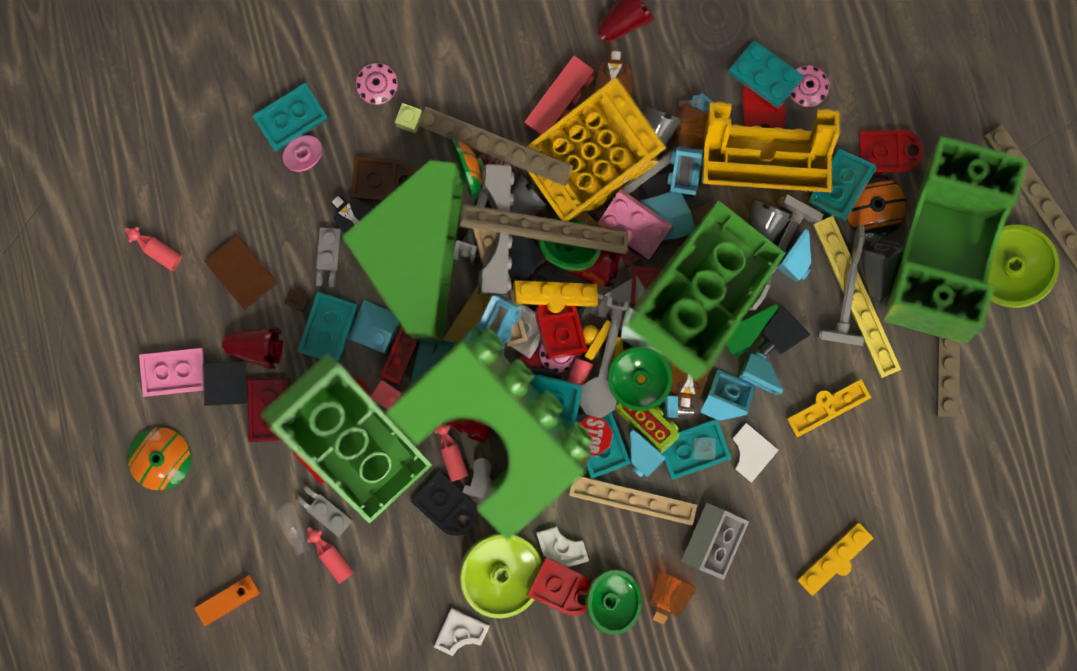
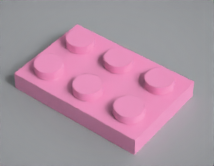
[597,189,673,259]
[139,348,205,397]

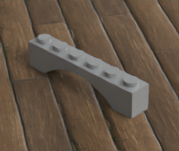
[478,164,514,295]

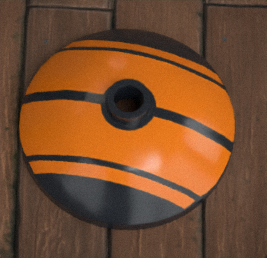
[847,175,907,238]

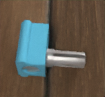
[679,93,713,115]
[662,396,694,418]

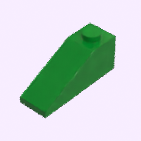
[724,304,778,357]

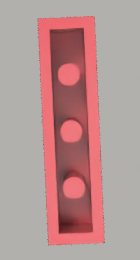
[524,56,595,136]

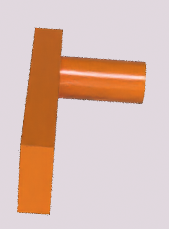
[194,575,261,626]

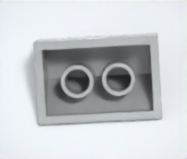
[681,503,749,580]

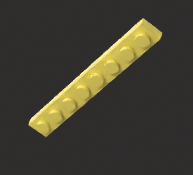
[813,216,901,378]

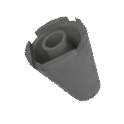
[641,104,682,157]
[510,173,549,216]
[748,198,792,243]
[861,240,904,301]

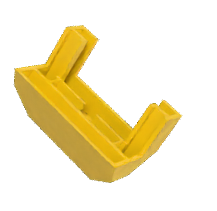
[702,102,839,193]

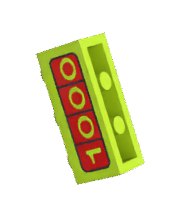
[616,403,679,454]

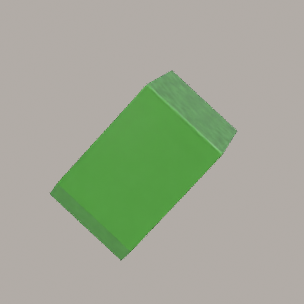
[343,160,464,346]
[626,200,785,381]
[261,354,432,524]

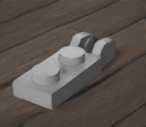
[316,227,342,287]
[295,485,353,537]

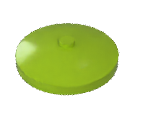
[988,225,1059,308]
[459,533,542,618]

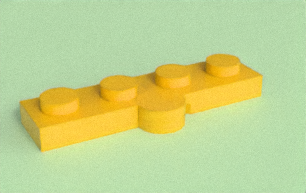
[513,281,598,313]
[786,379,871,438]
[797,522,873,596]

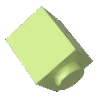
[395,103,423,134]

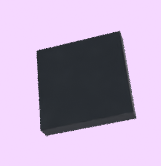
[202,362,247,406]

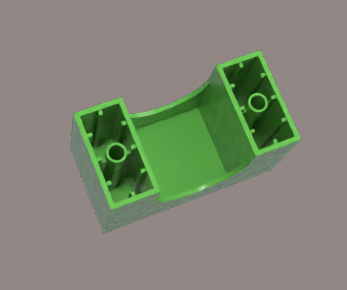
[883,137,1028,344]
[386,325,593,541]

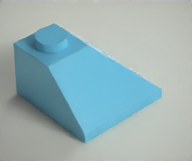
[640,191,695,240]
[777,229,811,282]
[348,300,400,354]
[738,352,783,395]
[700,369,756,421]
[628,430,665,477]

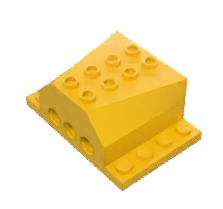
[527,77,666,222]

